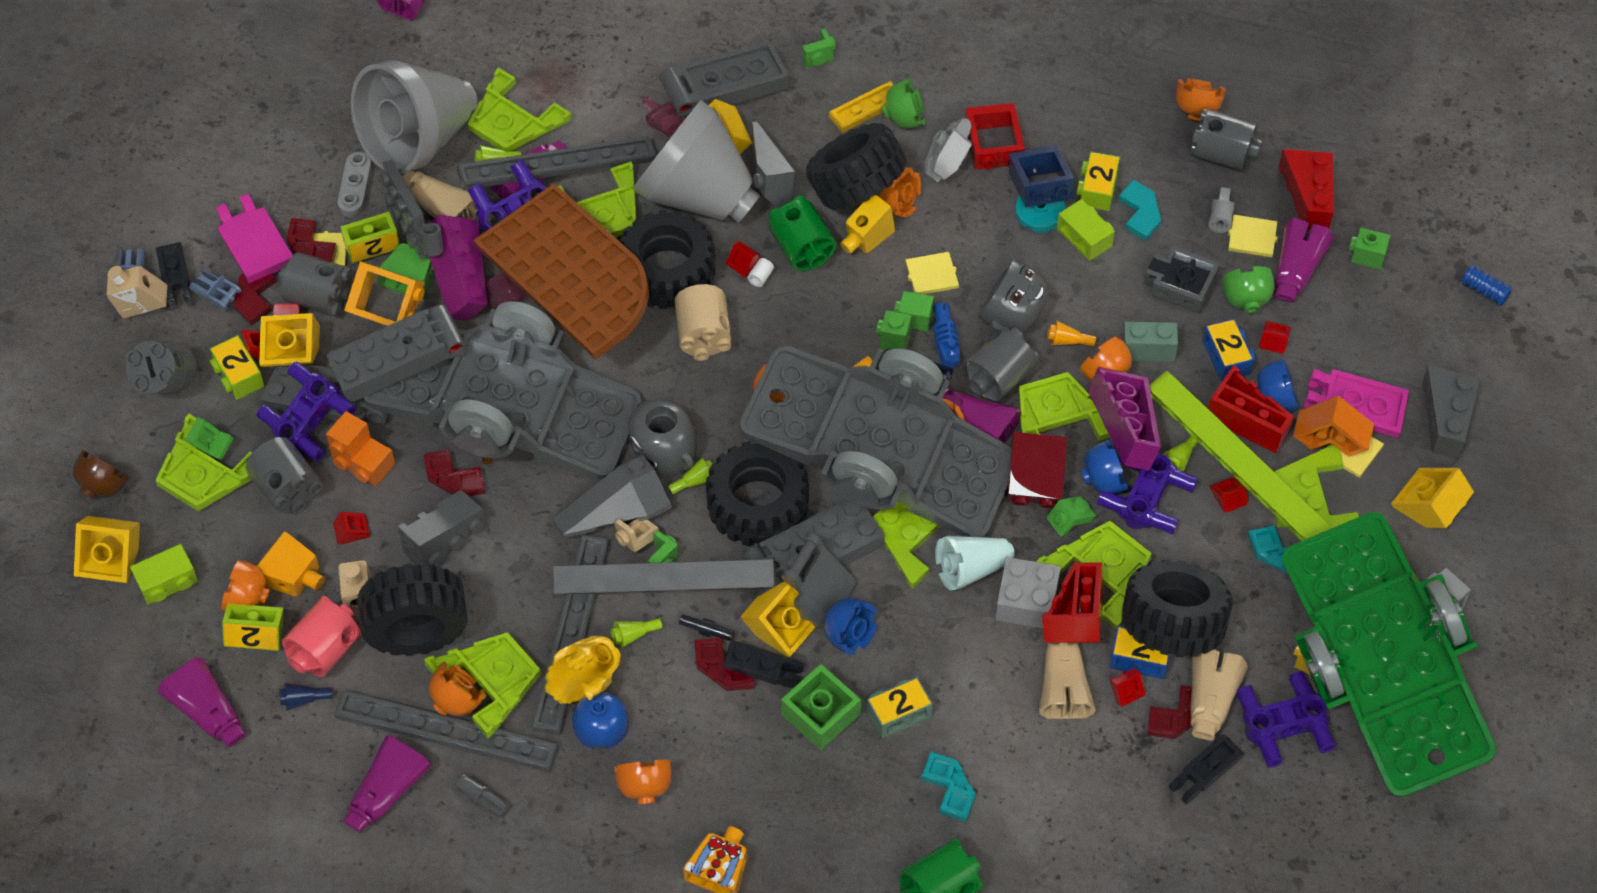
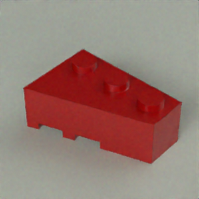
[1278,149,1334,229]
[1208,365,1294,454]
[1042,562,1104,643]

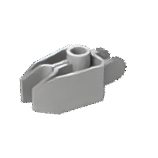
[925,118,972,183]

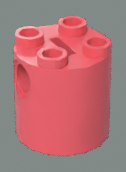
[282,596,362,678]

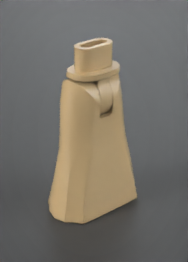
[402,171,478,220]
[1039,642,1096,719]
[1190,649,1248,740]

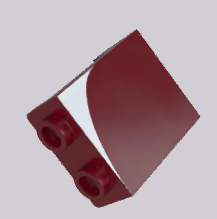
[1007,432,1067,509]

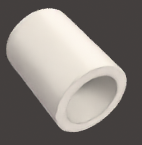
[747,258,774,287]

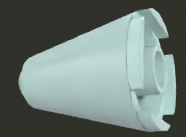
[935,536,1014,590]

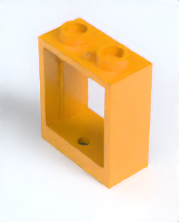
[344,262,425,326]

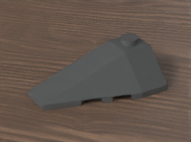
[751,122,795,207]
[552,455,672,538]

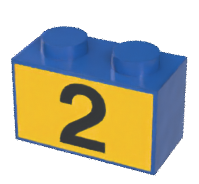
[1202,319,1255,382]
[1109,626,1170,679]

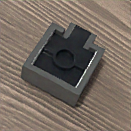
[1144,246,1220,313]

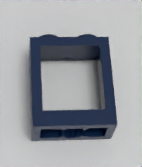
[1009,145,1074,207]

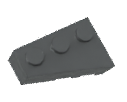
[397,490,486,566]

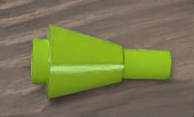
[475,145,521,162]
[1163,436,1198,471]
[668,458,712,495]
[610,618,662,648]

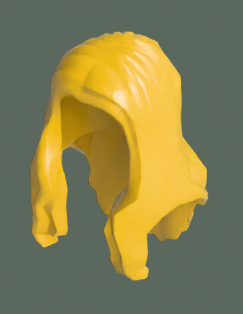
[545,636,620,704]

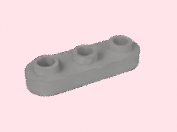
[338,152,372,217]

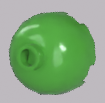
[882,78,926,129]
[1222,266,1274,313]

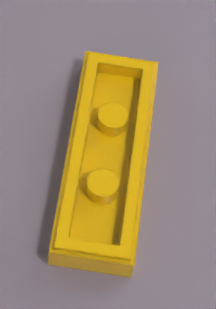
[829,81,893,133]

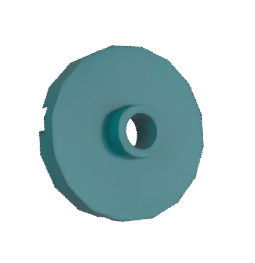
[1015,195,1065,233]

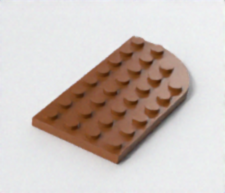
[473,183,649,360]

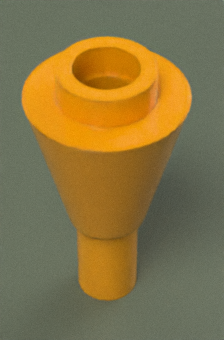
[1047,320,1096,347]

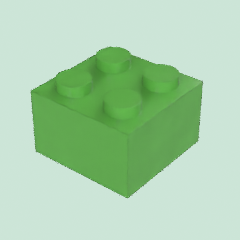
[781,664,861,751]

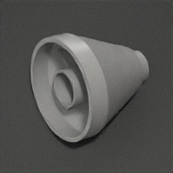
[351,60,477,174]
[632,100,760,223]

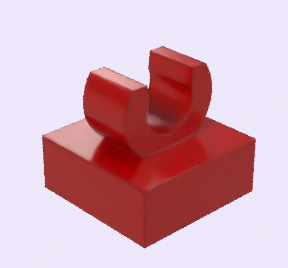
[726,241,760,278]
[1110,668,1145,707]

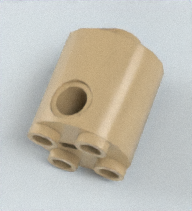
[675,284,731,361]

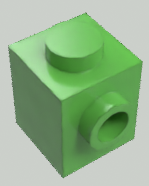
[1349,227,1390,270]
[894,291,934,332]
[876,310,911,350]

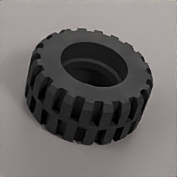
[806,123,906,210]
[619,210,716,309]
[706,441,809,547]
[1121,560,1233,657]
[357,563,468,656]

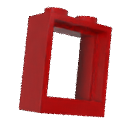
[965,103,1025,170]

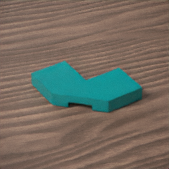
[1119,180,1161,241]
[1247,525,1288,574]
[921,752,976,822]

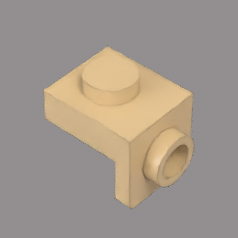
[614,518,659,552]

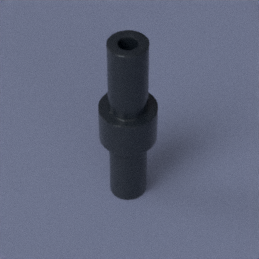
[679,614,734,641]

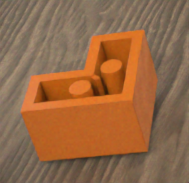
[1293,396,1374,457]
[326,411,395,487]

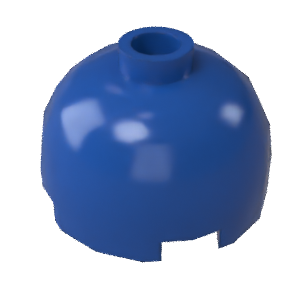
[1257,359,1299,412]
[1080,440,1128,494]
[824,597,877,655]
[572,692,629,749]

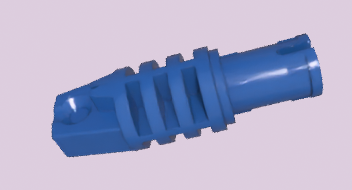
[933,303,960,367]

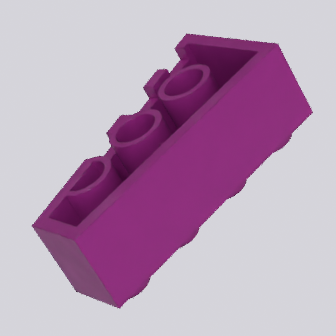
[429,214,488,321]
[1088,367,1161,470]

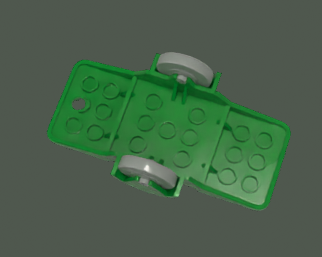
[1282,512,1496,798]

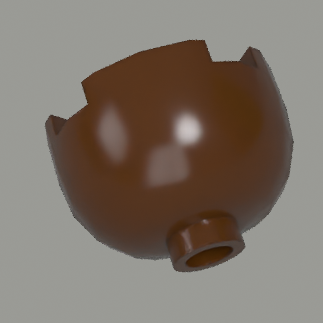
[73,449,130,499]

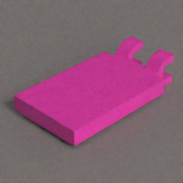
[215,194,293,283]
[1303,369,1409,438]

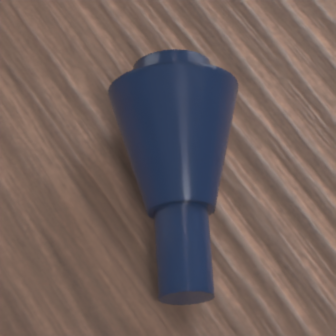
[279,683,332,711]

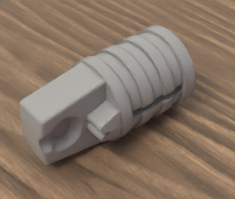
[1208,187,1235,233]

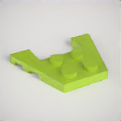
[468,67,572,152]
[558,162,636,238]
[1018,372,1110,441]
[155,414,252,512]
[1274,445,1359,528]
[873,501,941,589]
[1037,521,1152,629]
[424,632,541,738]

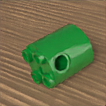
[769,195,836,271]
[900,838,984,893]

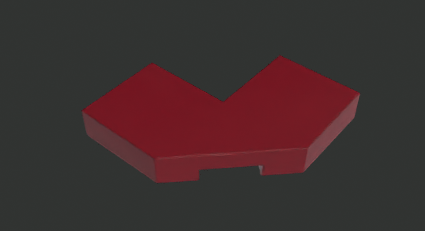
[286,218,337,263]
[234,273,277,326]
[423,449,485,497]
[694,638,755,691]
[1147,685,1192,739]

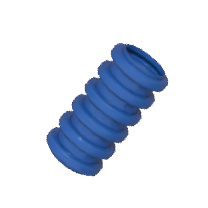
[1462,265,1512,306]

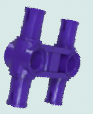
[467,160,546,232]
[256,362,357,462]
[1097,453,1198,535]
[1236,671,1336,768]

